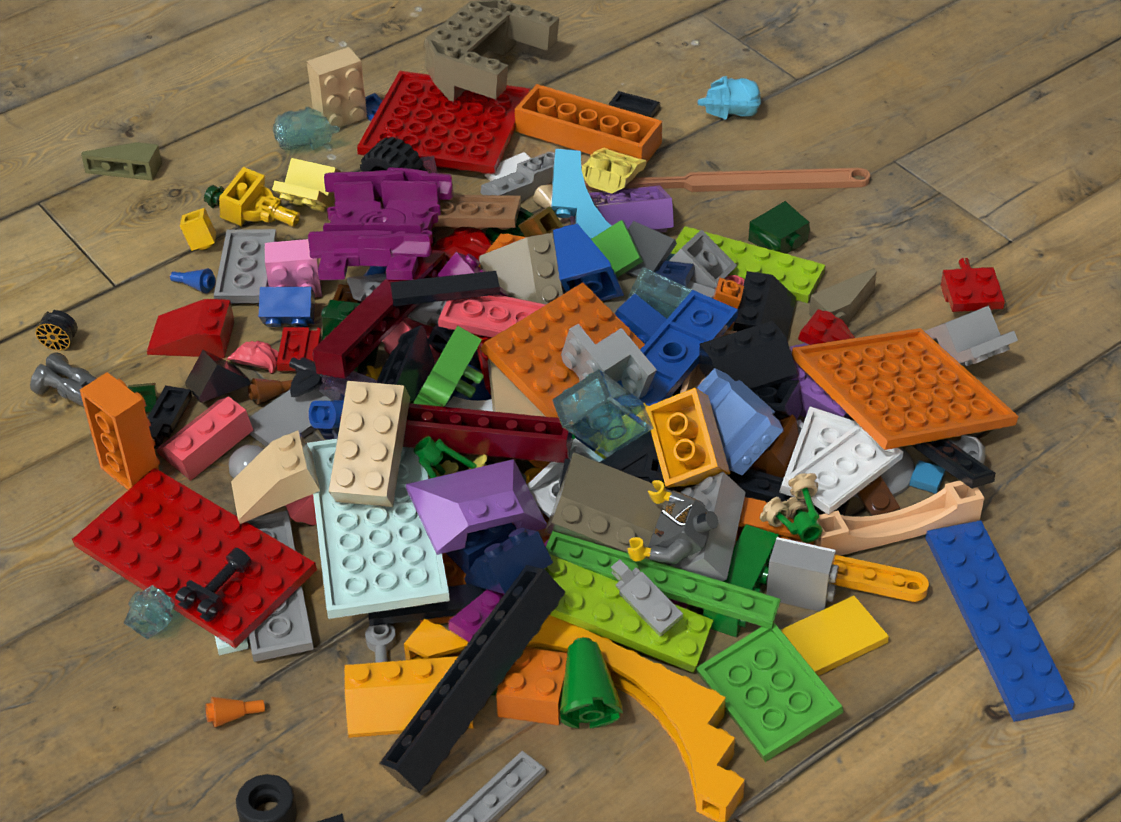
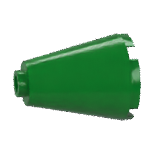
[560,637,623,728]

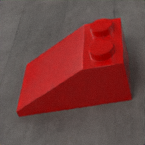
[147,299,235,358]

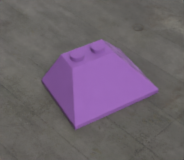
[406,459,547,555]

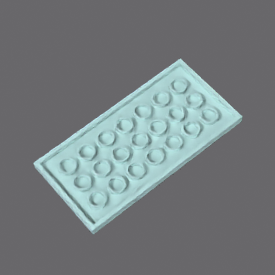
[307,439,450,619]

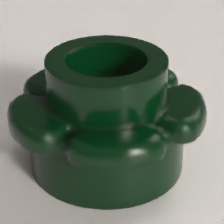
[204,185,224,208]

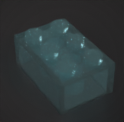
[552,369,653,457]

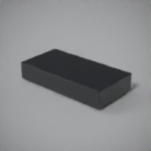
[609,91,660,118]

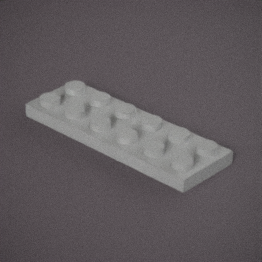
[246,511,314,662]

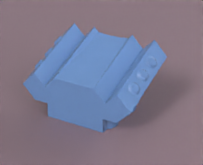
[697,368,783,475]

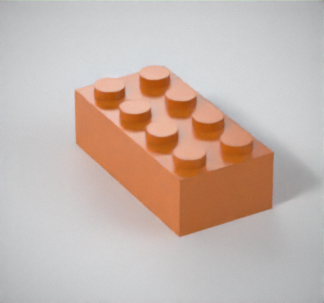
[80,372,160,490]

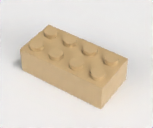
[329,381,410,507]

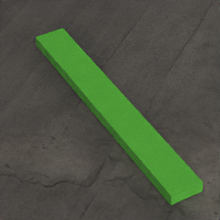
[546,531,781,629]

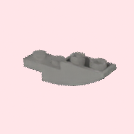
[480,151,555,202]

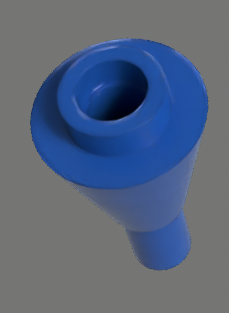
[170,268,216,293]

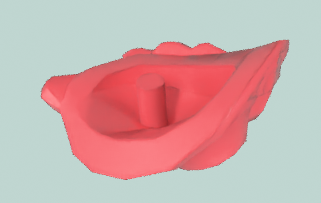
[227,341,278,374]

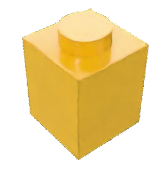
[180,208,216,251]

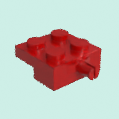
[941,258,1005,312]

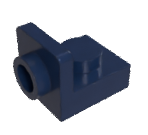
[654,261,695,296]

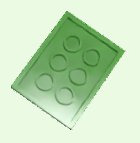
[696,623,843,762]

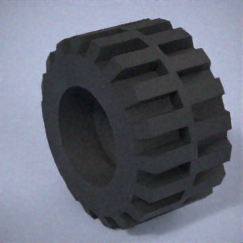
[360,137,426,172]

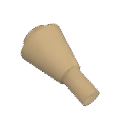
[533,185,568,224]

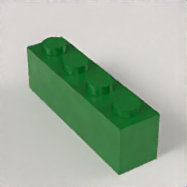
[703,524,779,637]

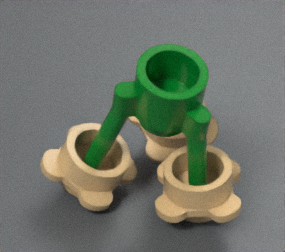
[760,473,822,543]

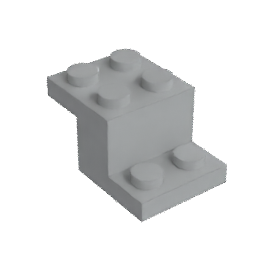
[924,306,1018,367]
[561,324,657,400]

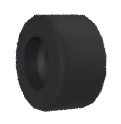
[236,774,297,822]

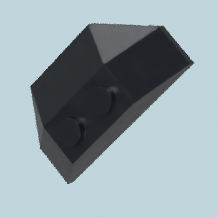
[376,325,435,404]

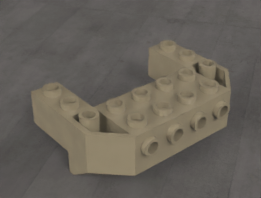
[424,0,559,102]

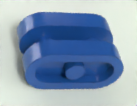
[309,400,344,429]

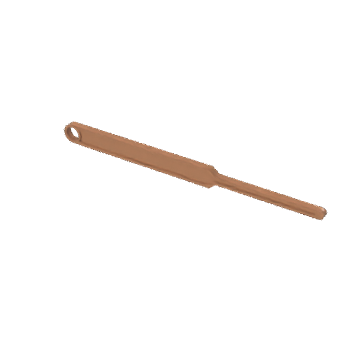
[584,168,870,192]

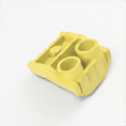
[582,148,647,194]

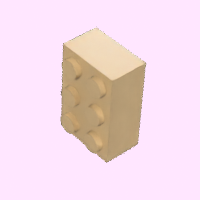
[307,47,367,132]

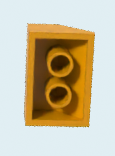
[645,387,730,488]

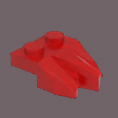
[431,227,493,262]
[798,309,855,345]

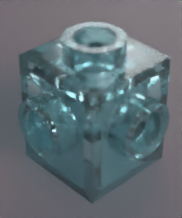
[124,585,175,639]

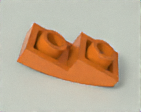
[713,278,744,331]

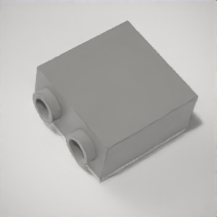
[766,537,839,611]

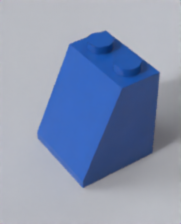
[553,223,624,301]

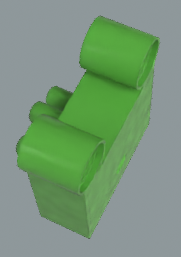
[413,326,484,407]

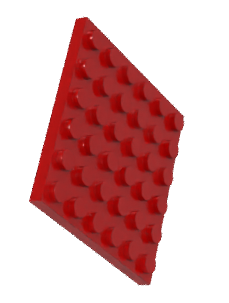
[357,71,531,174]

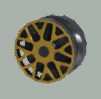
[35,310,78,351]

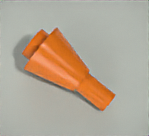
[205,697,265,728]

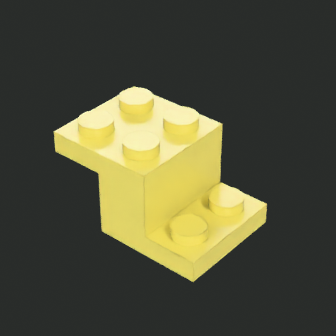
[272,158,341,212]

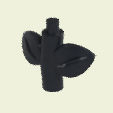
[289,357,351,397]

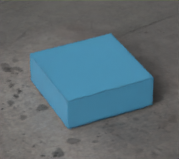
[909,460,946,494]

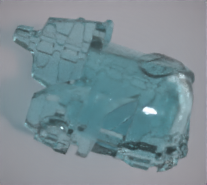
[273,106,340,150]

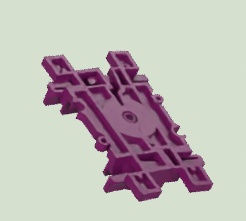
[308,168,454,280]

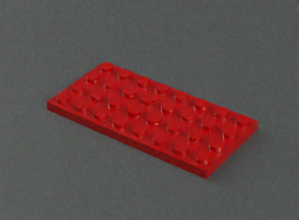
[72,468,317,649]

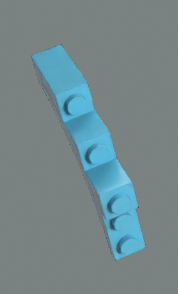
[551,149,675,261]

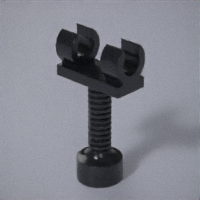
[175,547,252,622]

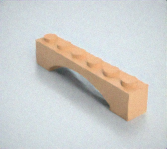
[814,481,984,556]

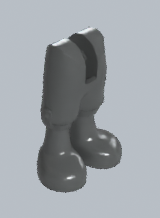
[30,352,97,407]

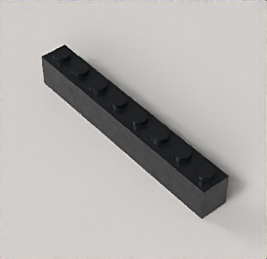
[379,565,566,793]

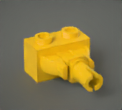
[219,167,300,227]

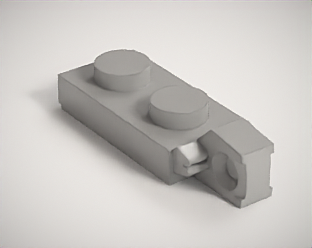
[611,560,683,637]

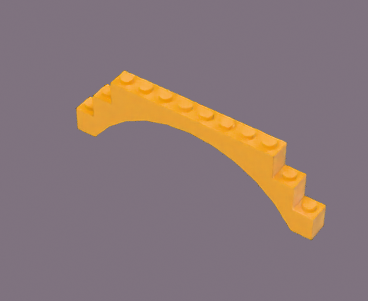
[404,615,745,822]

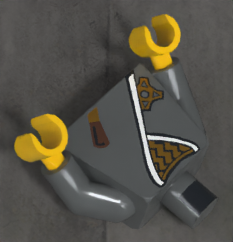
[627,480,718,565]

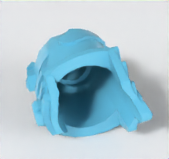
[697,76,761,119]

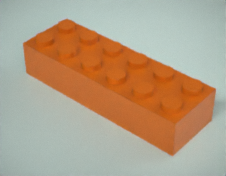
[515,84,662,163]

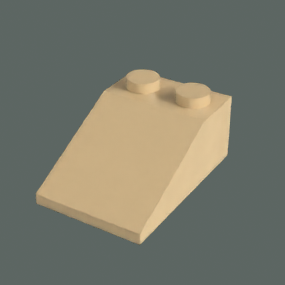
[231,430,320,524]

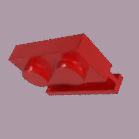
[276,327,322,371]

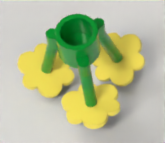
[413,436,487,479]

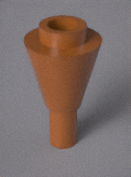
[248,378,292,405]

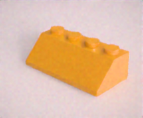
[345,656,473,738]

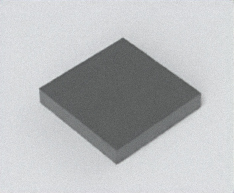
[625,221,677,285]

